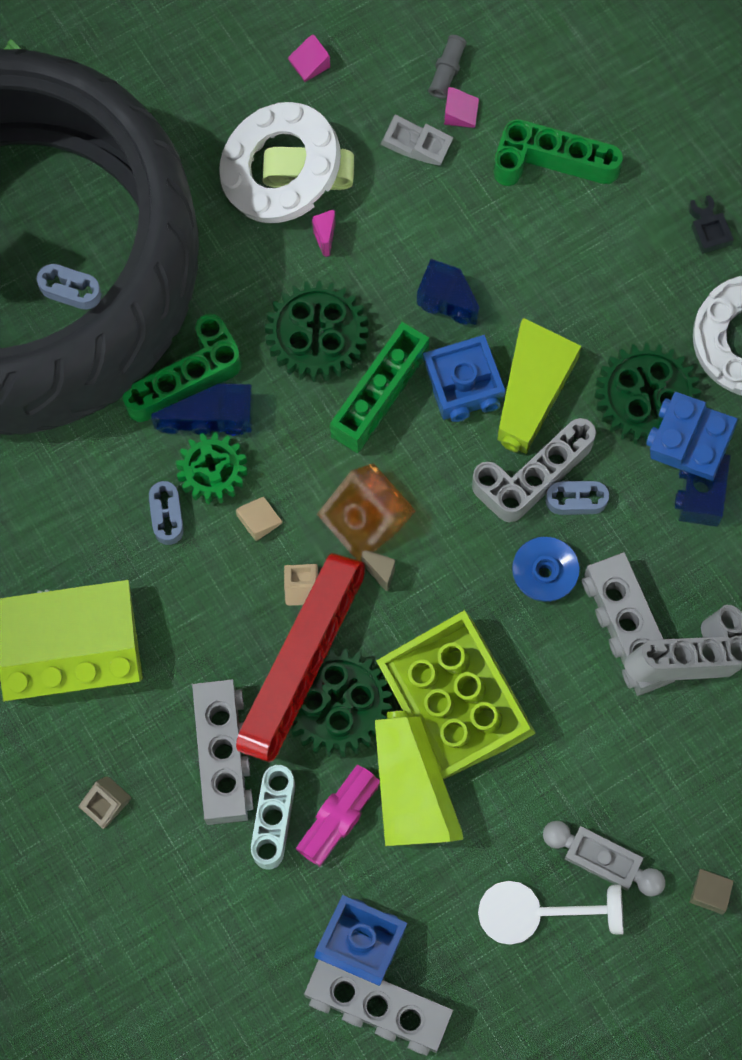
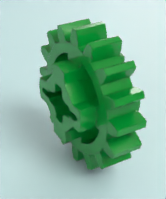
[176,432,248,504]

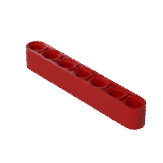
[236,553,365,762]

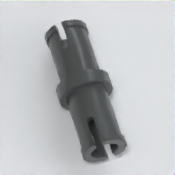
[428,35,467,99]

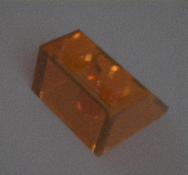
[317,463,416,561]

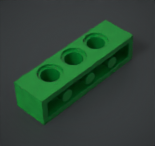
[330,322,429,454]

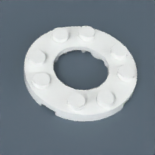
[220,102,341,223]
[693,276,742,396]

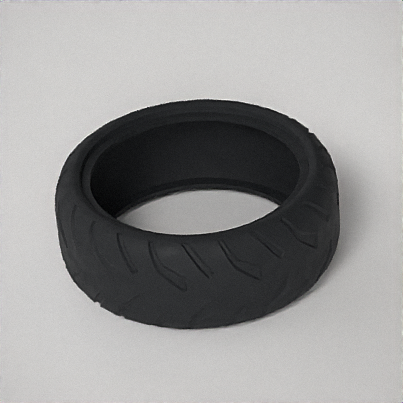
[0,49,199,435]

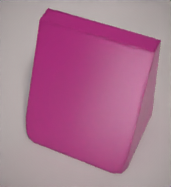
[288,34,330,82]
[444,87,479,128]
[312,210,336,257]

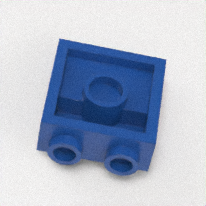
[423,335,505,422]
[646,392,738,481]
[314,895,407,986]

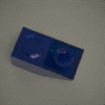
[417,259,480,325]

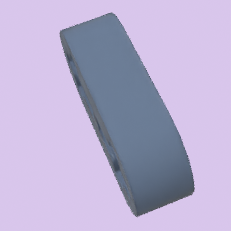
[37,264,102,310]
[149,481,184,545]
[546,481,609,515]

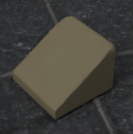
[362,550,395,591]
[78,777,131,829]
[689,869,733,915]

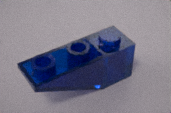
[151,384,254,436]

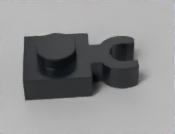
[689,195,734,254]

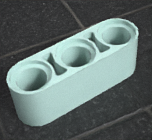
[251,765,295,869]

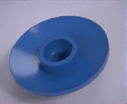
[512,537,579,602]

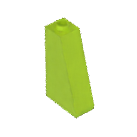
[497,318,581,454]
[375,711,463,846]

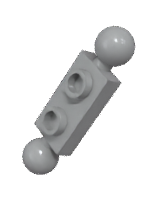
[543,821,665,897]

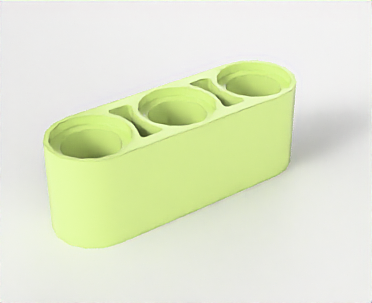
[263,147,354,190]

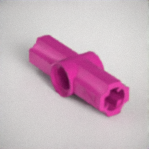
[296,765,380,867]

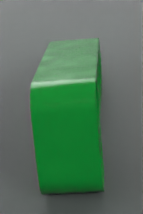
[493,119,623,186]
[123,314,241,422]

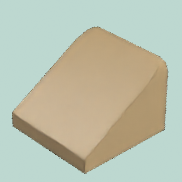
[236,497,283,541]
[284,564,318,606]

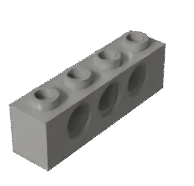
[582,552,675,696]
[192,679,254,825]
[304,960,453,1056]

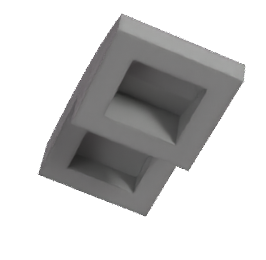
[380,114,453,166]

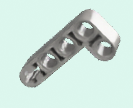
[472,418,596,522]
[625,605,742,682]

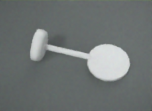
[478,881,623,945]

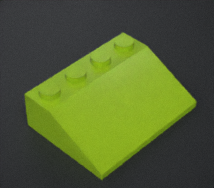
[0,580,143,701]
[376,610,536,780]

